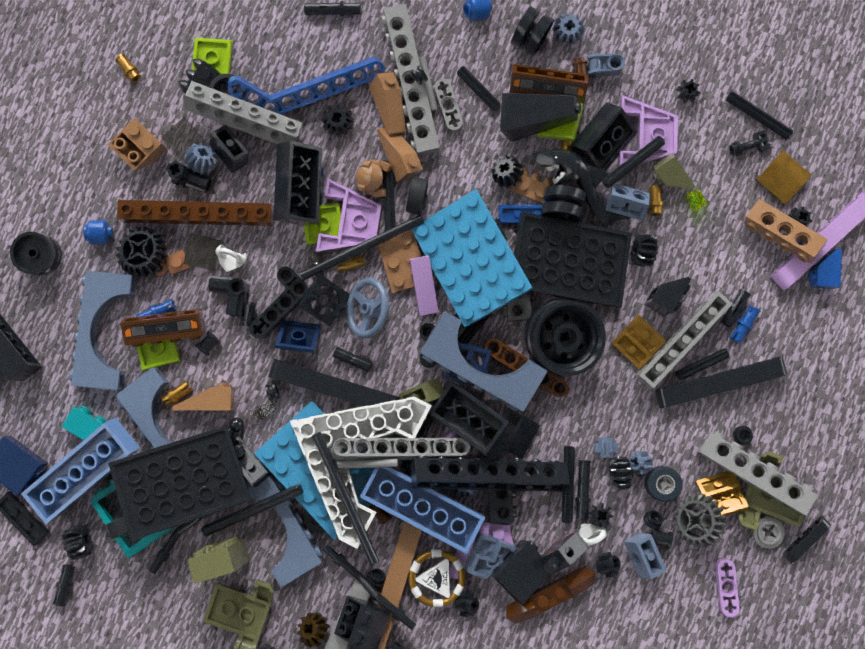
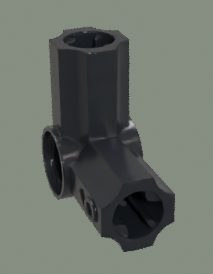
[166,161,212,193]
[208,275,250,317]

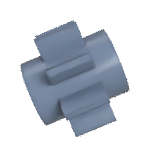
[594,437,618,458]
[629,451,653,474]

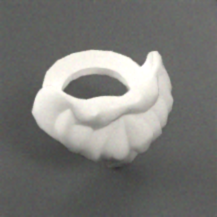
[215,245,247,272]
[579,524,607,552]

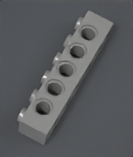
[183,81,302,144]
[635,291,732,389]
[697,431,818,516]

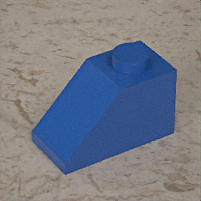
[808,249,842,289]

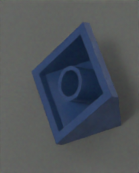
[275,320,321,354]

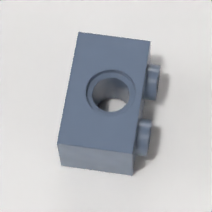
[623,533,667,579]

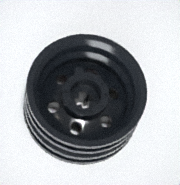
[524,299,606,376]

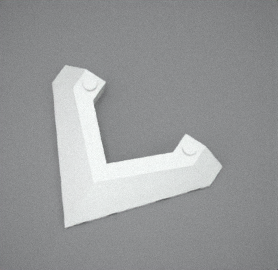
[290,397,431,549]

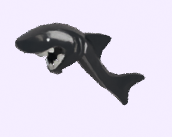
[533,149,630,229]

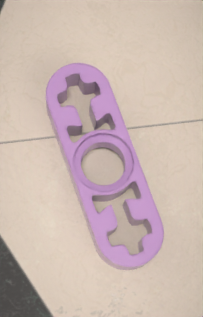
[715,558,739,617]

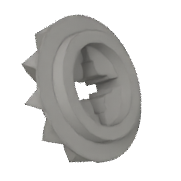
[752,516,784,548]

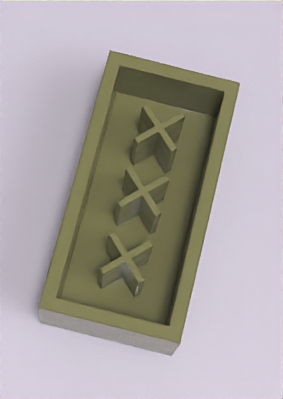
[187,535,250,584]

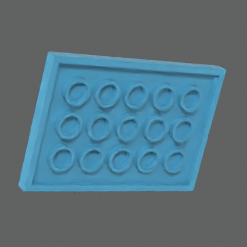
[411,189,533,328]
[254,401,375,540]

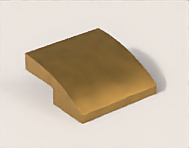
[757,150,812,204]
[611,314,667,369]
[696,471,749,521]

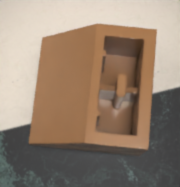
[107,118,167,171]

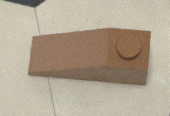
[369,72,406,135]
[376,128,423,182]
[172,383,235,410]

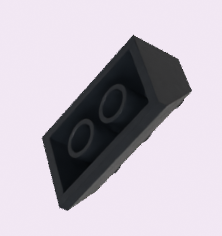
[571,102,638,171]

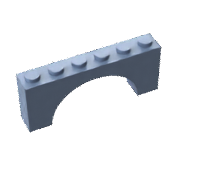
[70,271,137,391]
[421,311,547,412]
[115,367,172,449]
[242,462,324,587]

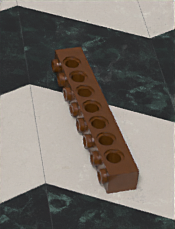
[117,200,274,226]

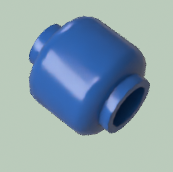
[463,0,492,22]
[83,220,114,245]

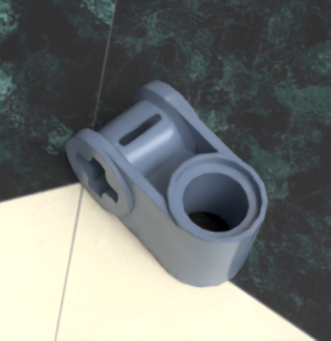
[587,53,625,77]

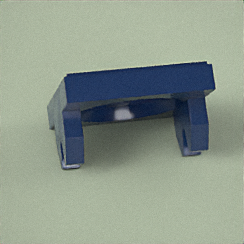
[444,342,491,386]

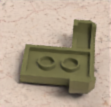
[738,451,804,531]
[203,579,275,649]

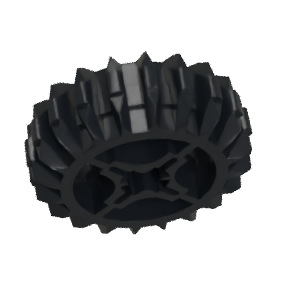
[116,226,168,278]

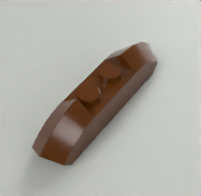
[506,566,595,624]

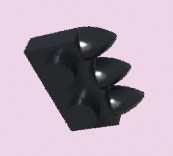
[178,59,220,94]

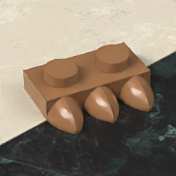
[510,167,553,204]

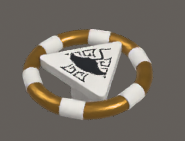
[408,549,466,607]

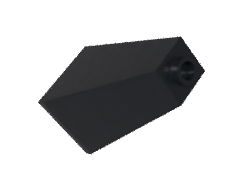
[500,93,581,141]

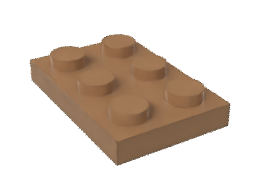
[378,230,421,294]

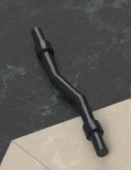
[149,517,203,574]
[323,544,416,630]

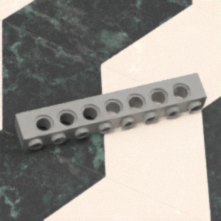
[381,4,440,157]

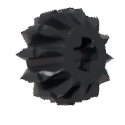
[321,103,354,137]
[491,155,524,189]
[630,234,659,267]
[609,456,632,490]
[62,525,93,560]

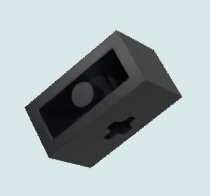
[209,125,249,173]

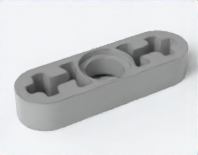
[435,78,463,132]

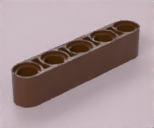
[484,339,569,397]

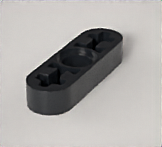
[783,516,831,563]

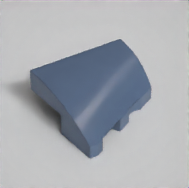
[464,532,516,579]

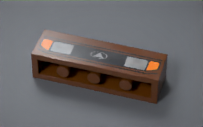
[509,64,589,104]
[120,308,205,347]

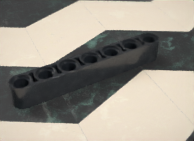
[655,356,788,408]
[268,359,400,406]

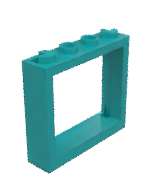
[89,480,176,559]

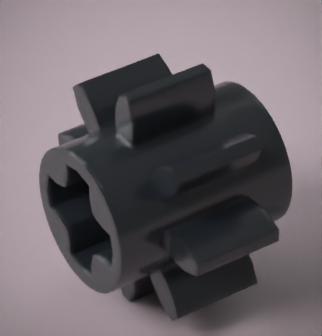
[676,79,701,104]
[788,207,812,227]
[588,502,614,528]
[596,552,621,578]
[455,592,479,618]

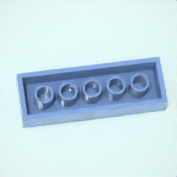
[21,418,140,524]
[360,467,485,554]

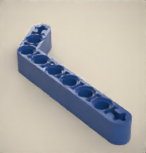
[227,57,385,114]

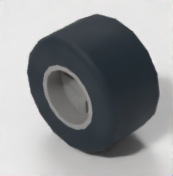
[645,466,683,502]

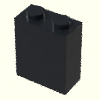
[491,540,550,604]

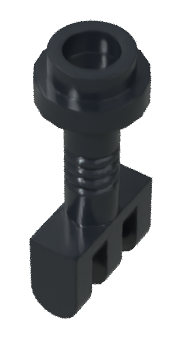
[729,130,773,157]

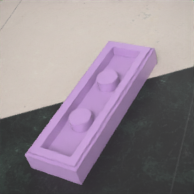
[409,255,439,316]

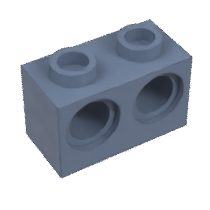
[606,184,650,221]

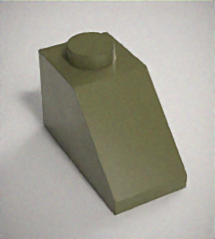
[653,153,695,189]
[398,378,444,403]

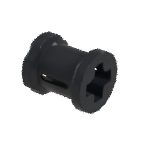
[195,331,221,356]
[650,529,673,549]

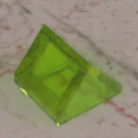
[684,189,708,213]

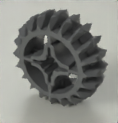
[673,493,727,547]

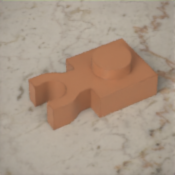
[157,250,190,277]

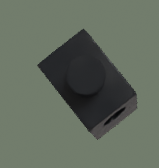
[541,531,589,574]

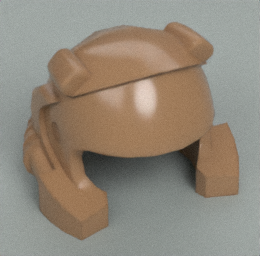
[355,159,392,198]

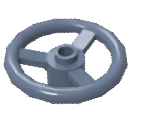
[346,278,390,338]

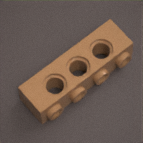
[744,199,828,264]

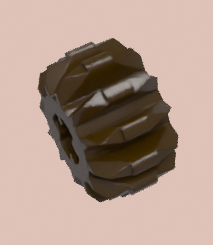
[296,612,331,647]

